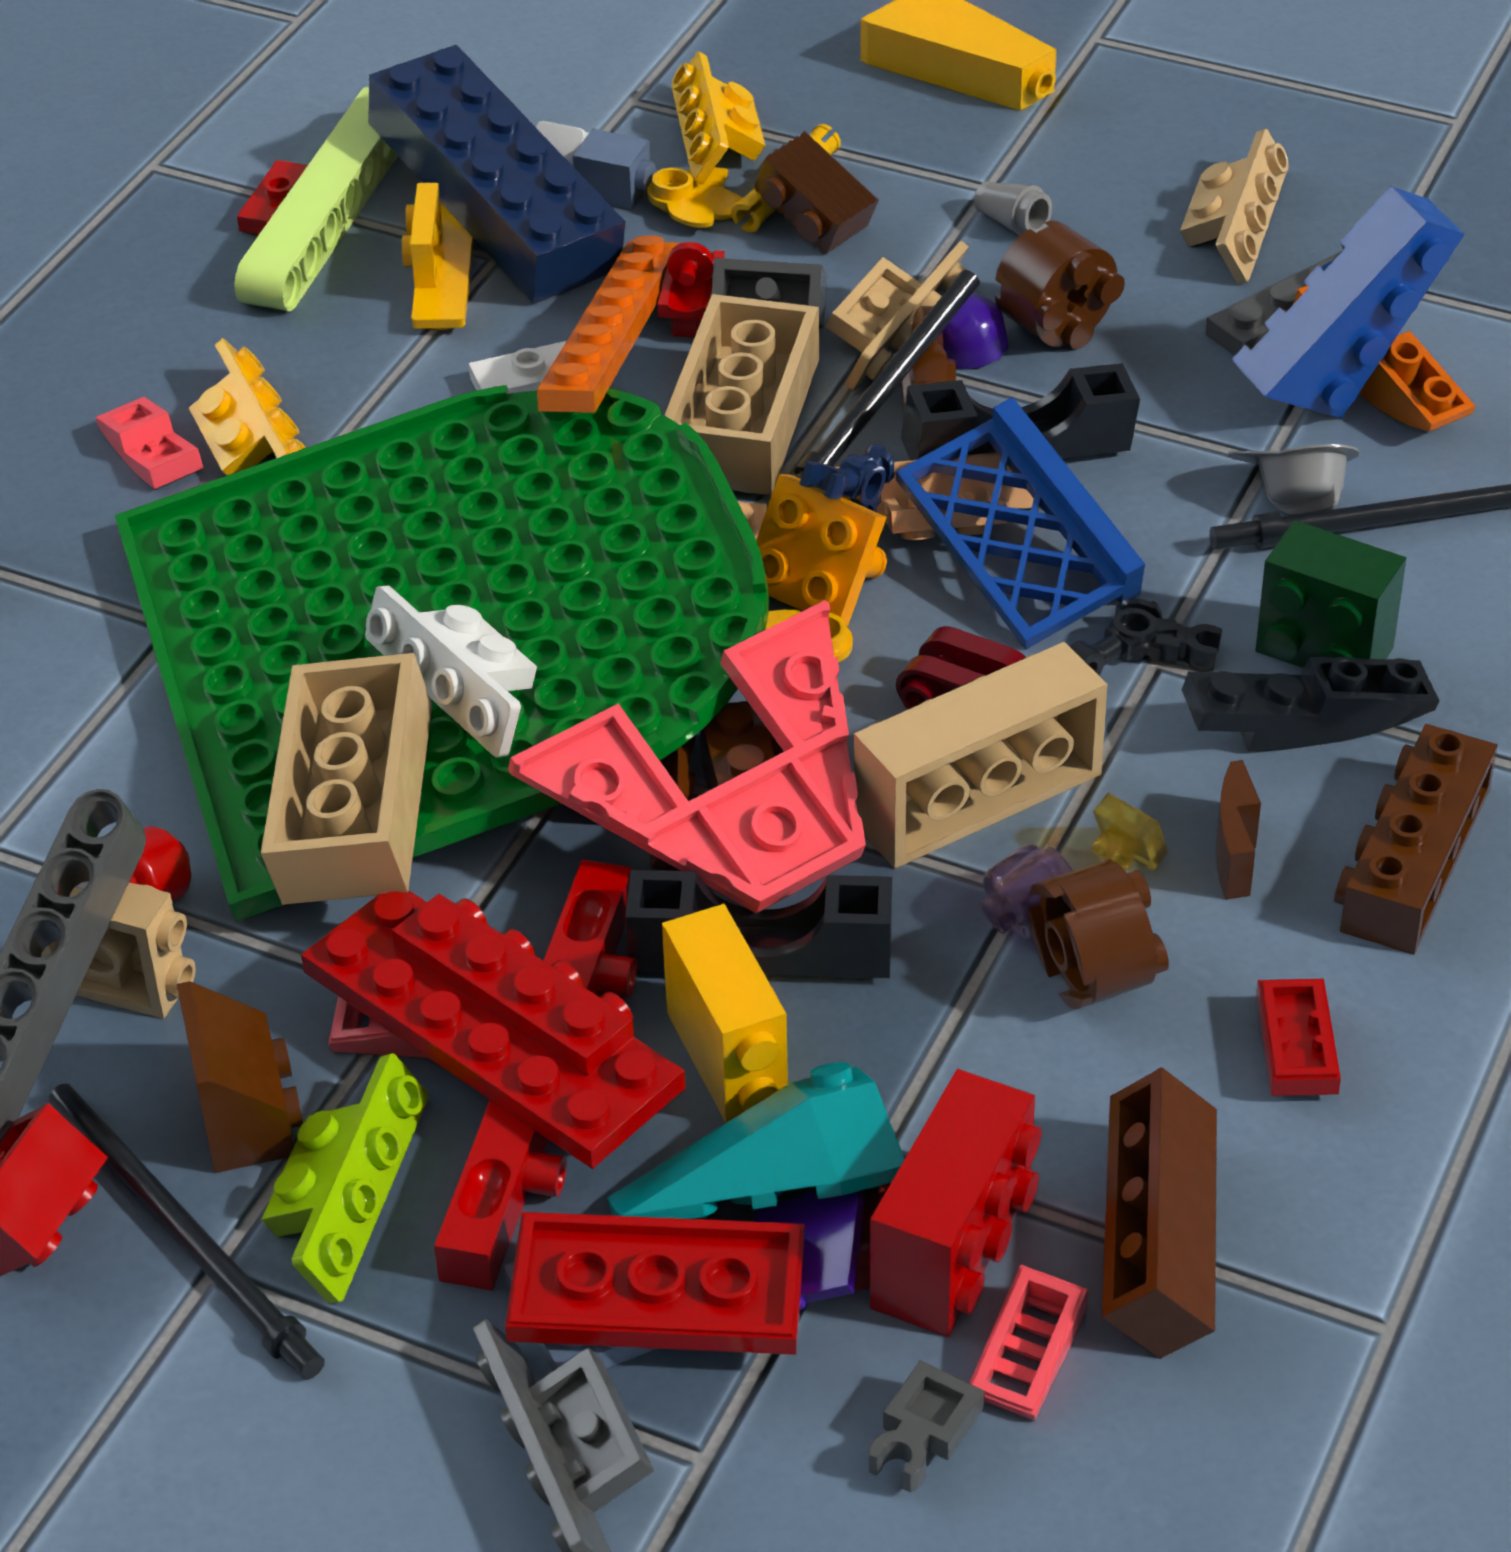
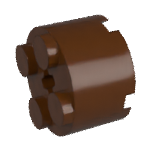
[994,220,1125,349]
[1029,859,1169,1009]

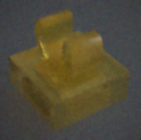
[1091,792,1168,872]

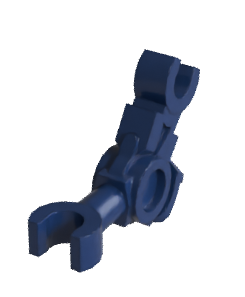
[799,443,895,539]

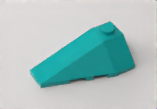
[607,1062,905,1219]

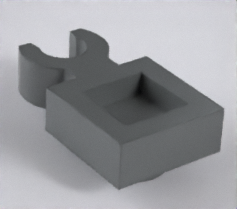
[869,1360,984,1492]

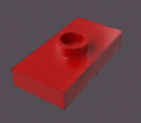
[237,160,308,235]
[1256,979,1341,1096]

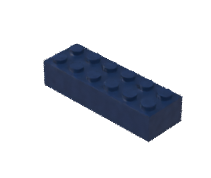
[368,44,626,304]

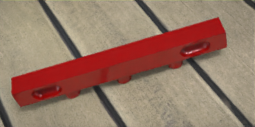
[434,860,637,1291]

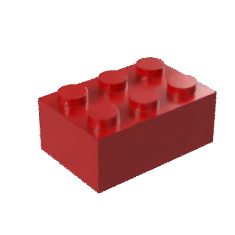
[870,1068,1042,1337]

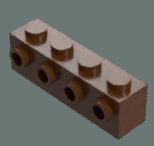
[1334,723,1498,955]
[1102,1067,1217,1359]

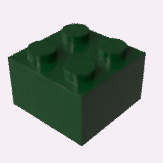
[1255,520,1407,668]

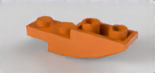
[1293,286,1476,432]

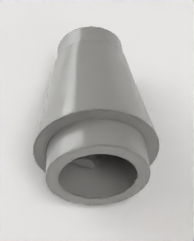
[974,181,1052,235]

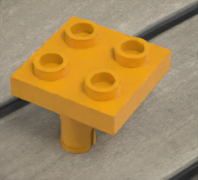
[756,474,887,627]

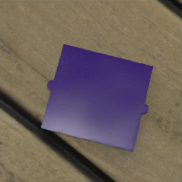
[754,1190,866,1310]

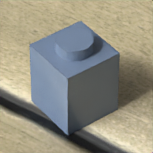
[573,129,656,210]

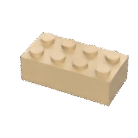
[664,294,819,495]
[854,642,1107,869]
[261,653,432,905]

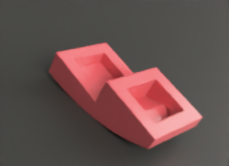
[95,397,204,489]

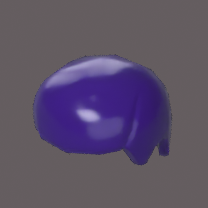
[943,293,1009,369]

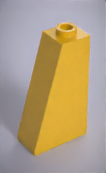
[861,0,1056,111]

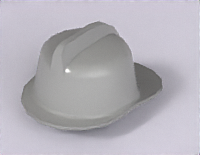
[1228,444,1359,515]

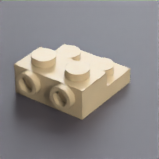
[41,882,196,1020]

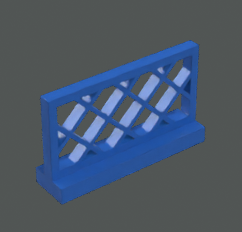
[896,397,1145,650]

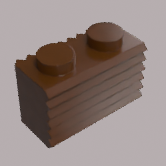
[754,131,879,254]

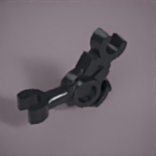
[1069,598,1222,675]

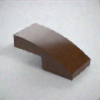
[1216,760,1261,900]

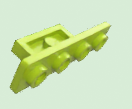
[261,1053,429,1304]

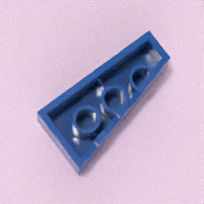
[1232,186,1465,418]

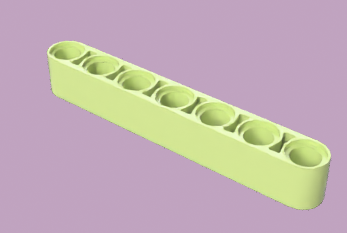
[234,87,398,311]

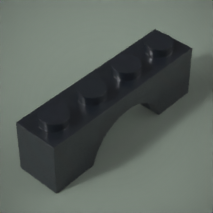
[901,363,1140,460]
[626,870,892,978]

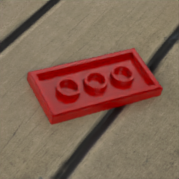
[505,1212,805,1355]

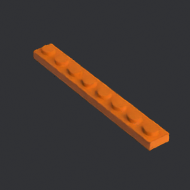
[537,235,679,413]

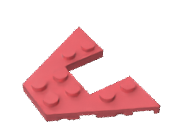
[508,600,866,913]

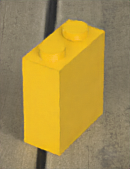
[662,904,788,1123]

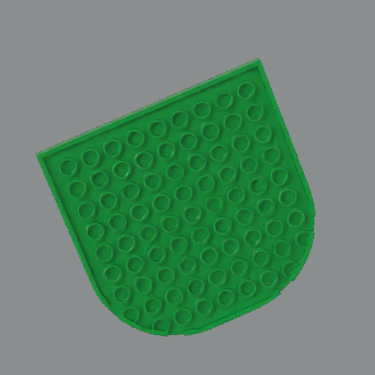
[115,385,769,922]

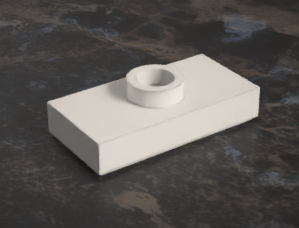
[469,341,566,393]

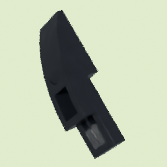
[1182,656,1440,751]

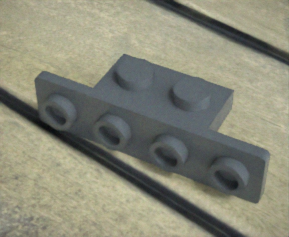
[473,1319,654,1552]

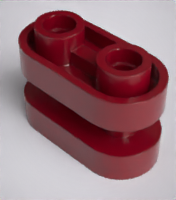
[895,626,1026,709]

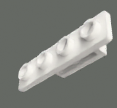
[365,585,537,757]

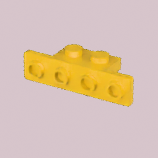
[671,51,765,185]
[402,183,474,330]
[189,338,306,475]

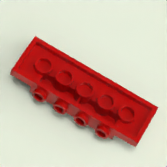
[301,890,686,1169]

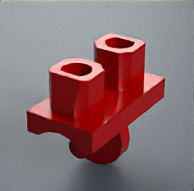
[657,242,725,338]

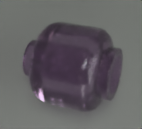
[980,844,1073,940]

